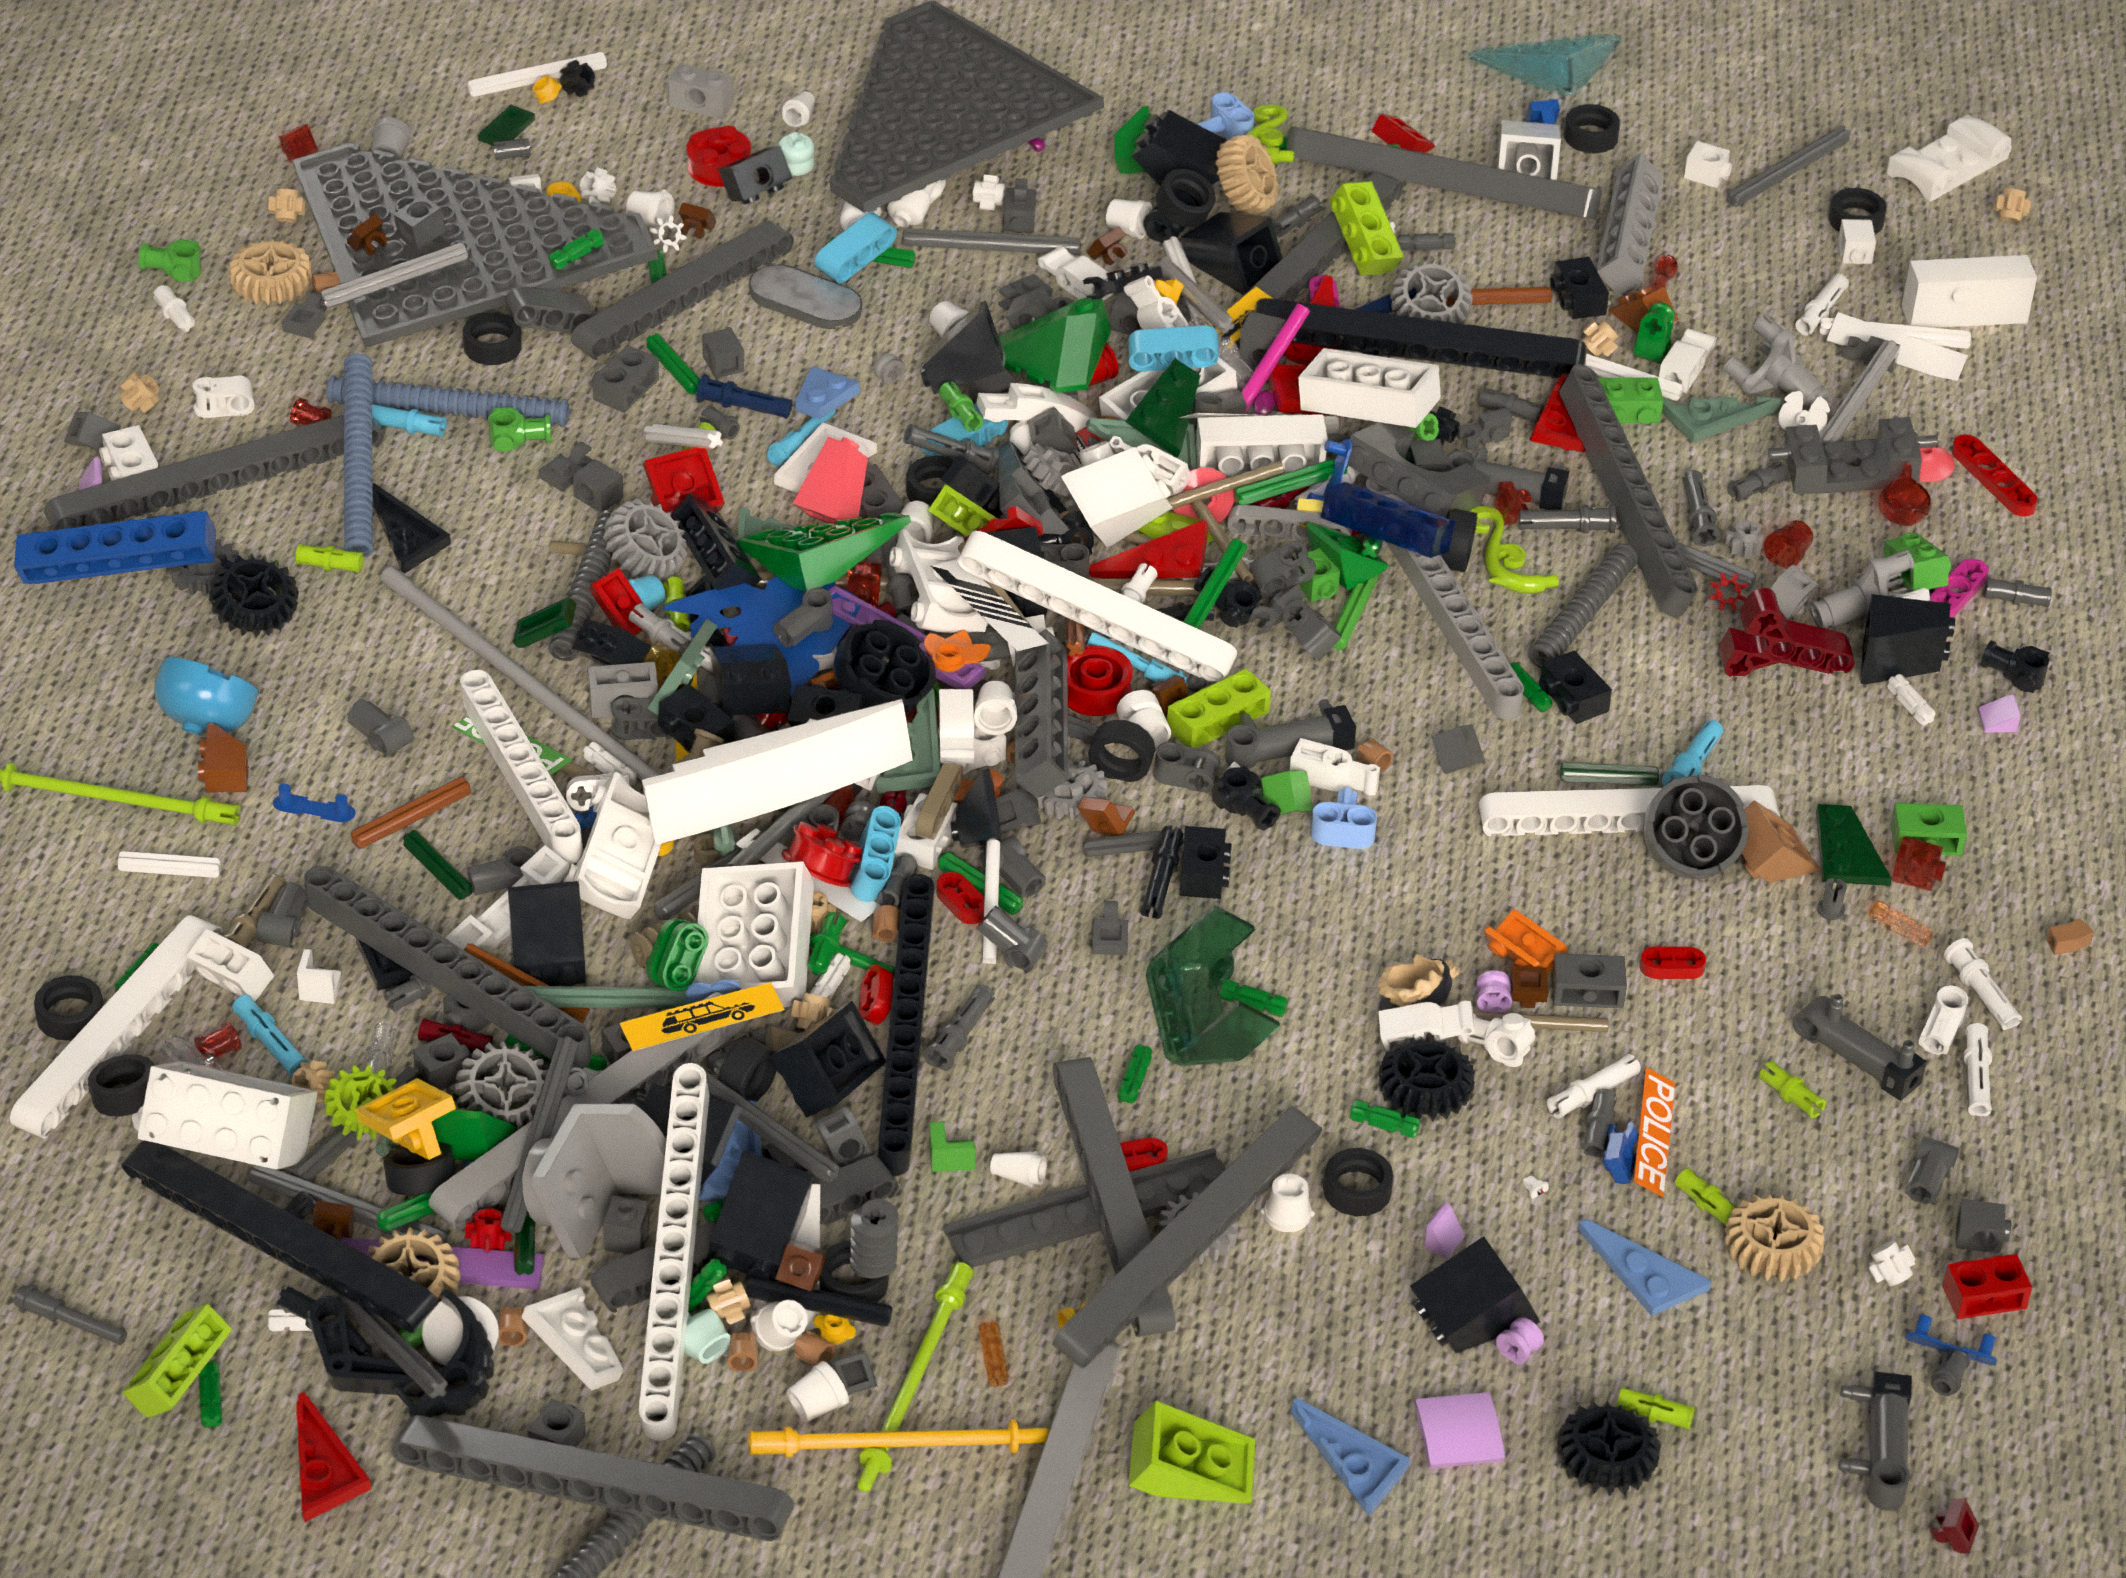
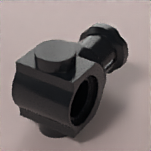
[1038,511,1094,556]
[1194,566,1262,628]
[1980,640,2050,693]
[1212,765,1281,831]

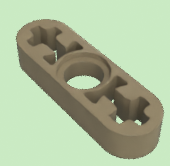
[915,761,963,840]

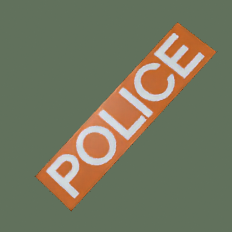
[1634,1067,1675,1198]

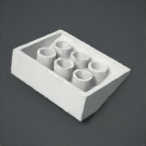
[692,862,814,1007]

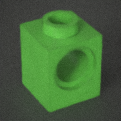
[1294,548,1340,603]

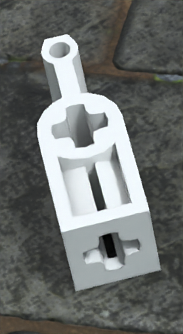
[1038,246,1113,300]
[1124,275,1189,329]
[1659,328,1717,393]
[1109,436,1192,497]
[939,689,974,764]
[1290,738,1380,795]
[1378,1001,1475,1052]

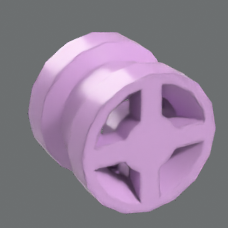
[1476,971,1512,1013]
[1496,1317,1544,1365]

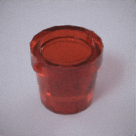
[1764,520,1813,569]

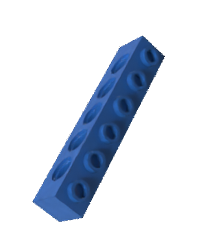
[14,511,216,584]

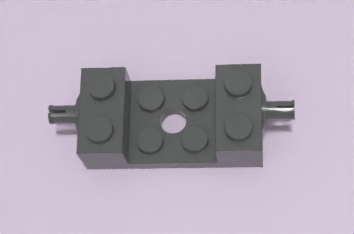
[1768,417,1938,494]

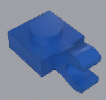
[1603,1122,1638,1184]

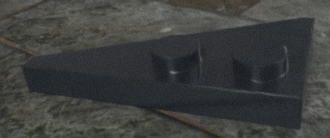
[372,483,451,573]

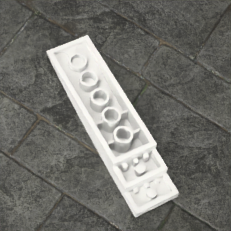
[642,699,913,845]

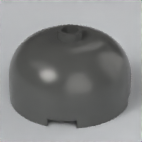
[1643,775,1749,879]

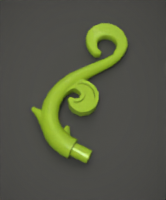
[1246,104,1294,165]
[1469,506,1559,594]

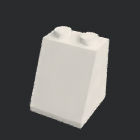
[1497,120,1561,180]
[1061,447,1172,547]

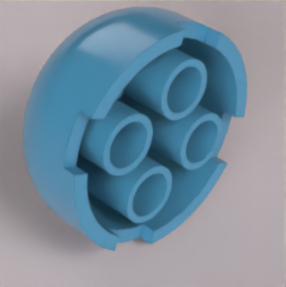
[154,657,259,735]

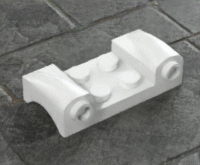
[1887,114,2011,202]
[889,529,988,633]
[562,772,662,919]

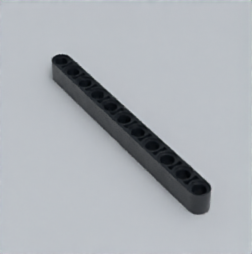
[1255,298,1587,378]
[878,874,934,1176]
[121,1140,439,1333]

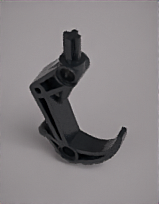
[276,1286,494,1418]

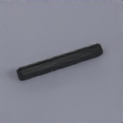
[745,1276,893,1327]

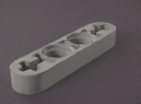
[1227,505,1352,542]

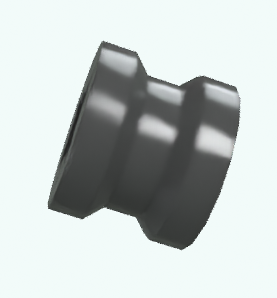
[841,801,876,842]

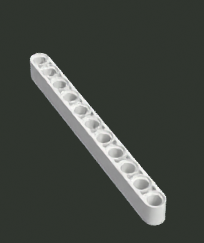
[639,1063,709,1441]

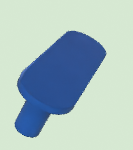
[1307,439,1352,511]
[273,784,355,822]
[1905,1314,1997,1366]

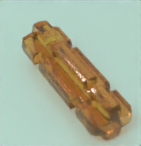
[1869,901,1933,947]
[979,1321,1009,1387]

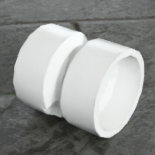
[1117,690,1171,749]

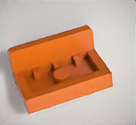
[1484,909,1569,975]

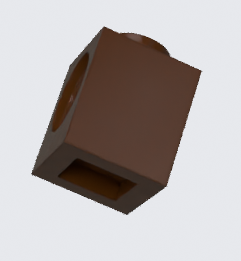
[776,1239,828,1291]

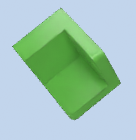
[1261,771,1313,815]
[929,1122,976,1172]

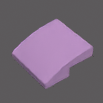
[1414,1392,1505,1469]

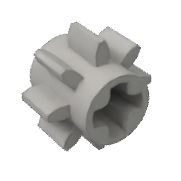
[1725,520,1767,559]

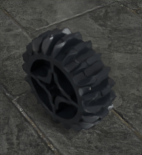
[209,553,299,638]
[1378,1036,1475,1122]
[1556,1400,1661,1497]

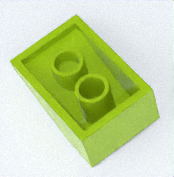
[1129,1401,1255,1504]

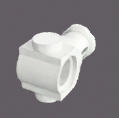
[1458,1013,1535,1067]

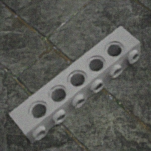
[1596,153,1664,295]

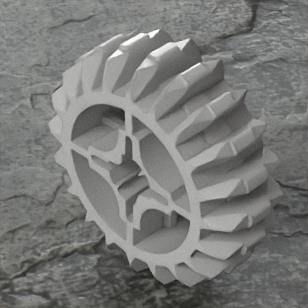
[1390,258,1473,324]
[603,498,688,581]
[454,1040,548,1131]

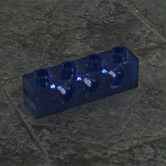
[1320,482,1455,558]

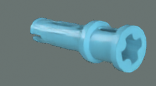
[1662,720,1724,786]

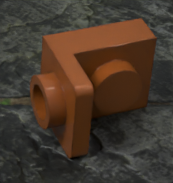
[1077,797,1135,836]

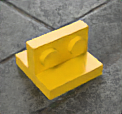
[355,1078,456,1160]

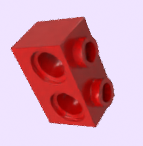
[1942,1254,2032,1320]

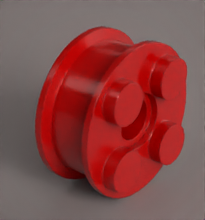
[686,125,751,187]
[1067,645,1133,716]
[781,822,863,887]

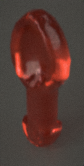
[1651,255,1678,291]

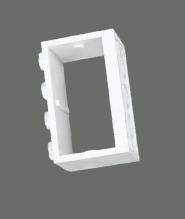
[137,1061,318,1170]

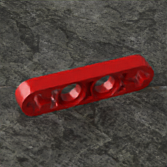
[1952,434,2038,517]

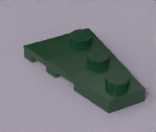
[1126,358,1201,458]
[1816,804,1892,886]

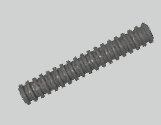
[549,511,613,661]
[1528,543,1639,668]
[549,1433,716,1578]

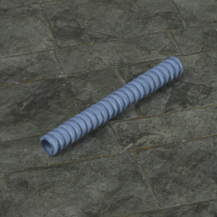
[344,353,373,557]
[326,375,570,427]

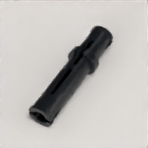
[1140,825,1183,919]

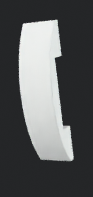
[445,845,570,951]

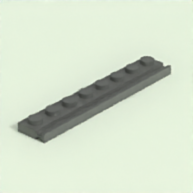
[944,1148,1226,1268]

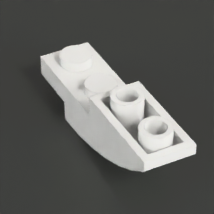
[976,383,1097,433]

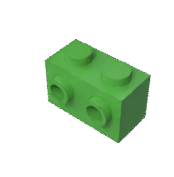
[1599,377,1663,424]
[1884,533,1951,591]

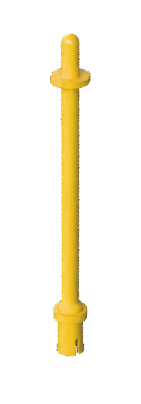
[748,1419,1050,1458]

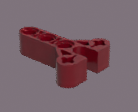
[1719,588,1855,677]

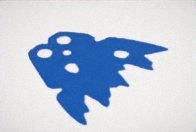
[663,576,861,697]

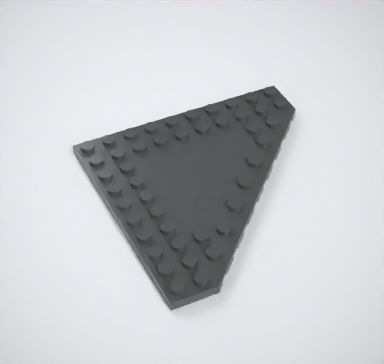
[829,0,1104,213]
[293,143,658,348]

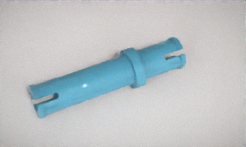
[372,404,447,437]
[232,994,308,1077]

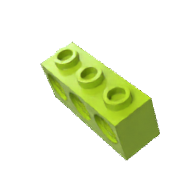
[1329,181,1404,276]
[928,484,997,537]
[1167,668,1271,748]
[121,1303,233,1418]

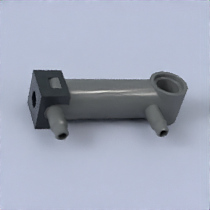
[1446,447,1570,510]
[1225,699,1356,769]
[1793,994,1927,1101]
[1838,1371,1912,1510]

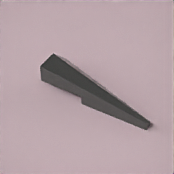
[998,440,1069,534]

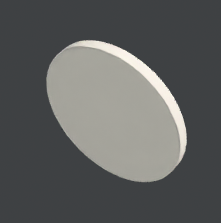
[422,1296,498,1366]

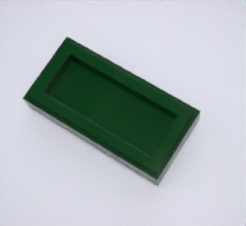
[478,104,535,146]
[513,597,577,648]

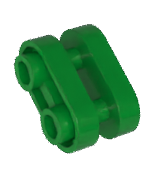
[646,918,709,991]

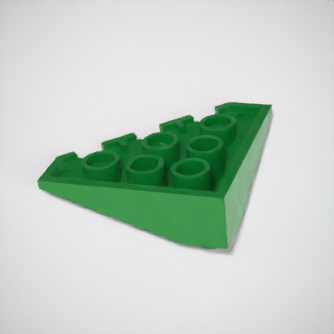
[999,298,1111,393]
[737,512,911,593]

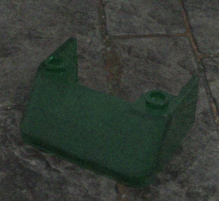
[1146,904,1281,1067]

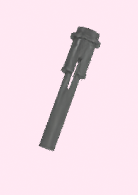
[536,1057,589,1096]
[14,1284,127,1345]

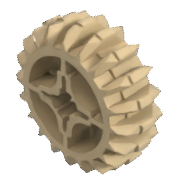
[1216,135,1279,215]
[229,239,312,306]
[1725,1193,1825,1283]
[368,1226,461,1325]

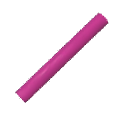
[1241,303,1310,414]

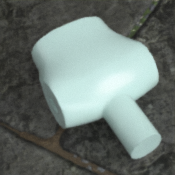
[670,1308,731,1364]

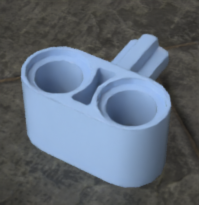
[1198,93,1254,140]
[1311,786,1377,849]

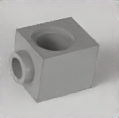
[1771,565,1818,620]

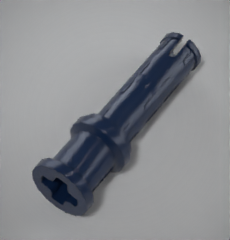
[696,374,793,419]

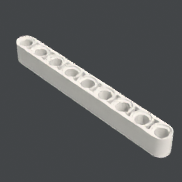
[958,531,1237,684]
[460,670,584,865]
[1478,785,1780,836]
[10,915,223,1139]

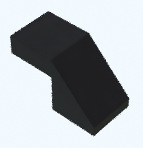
[941,454,1003,519]

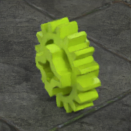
[324,1065,397,1140]

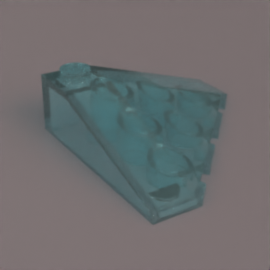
[1468,34,1621,96]

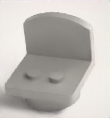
[522,1104,666,1258]

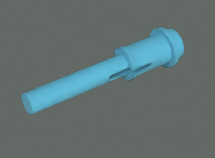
[767,410,836,466]
[1088,632,1188,684]

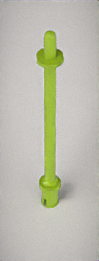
[0,762,241,826]
[857,1262,974,1492]

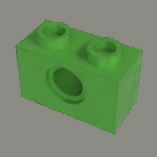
[1891,803,1967,856]

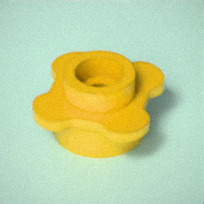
[532,75,562,104]
[813,1315,856,1345]

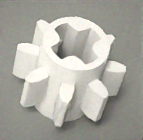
[580,167,617,204]
[973,174,1006,211]
[648,216,686,253]
[1868,1241,1916,1287]

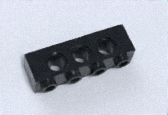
[670,493,761,590]

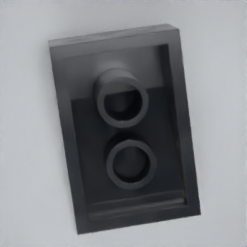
[710,644,791,716]
[508,881,586,986]
[771,1001,886,1118]

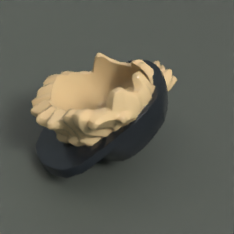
[1377,954,1460,1011]

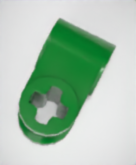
[1633,302,1675,364]

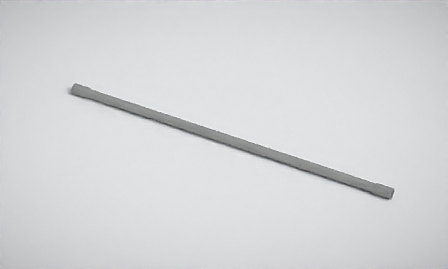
[381,566,764,865]

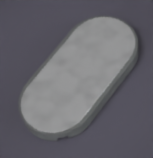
[749,265,862,329]

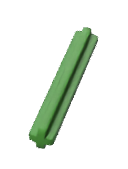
[1332,573,1381,650]

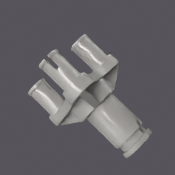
[1723,314,1833,410]
[1809,549,1914,629]

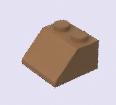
[1740,800,1820,883]

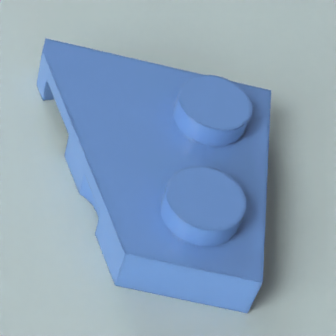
[795,367,860,419]

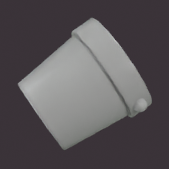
[370,117,413,160]

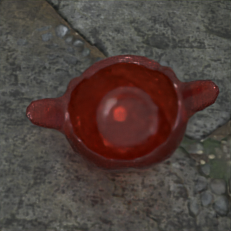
[1878,462,1932,527]

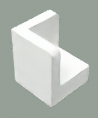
[297,949,342,1004]

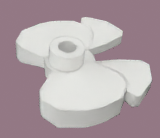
[1779,391,1830,434]

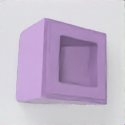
[79,457,103,490]
[1978,694,2020,733]
[1424,1203,1465,1258]

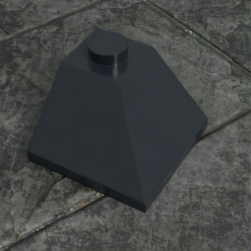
[950,769,1002,848]

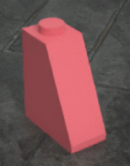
[792,437,868,525]

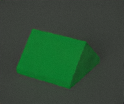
[1306,521,1389,590]
[431,1110,518,1161]

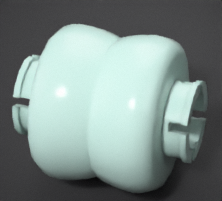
[778,132,815,176]

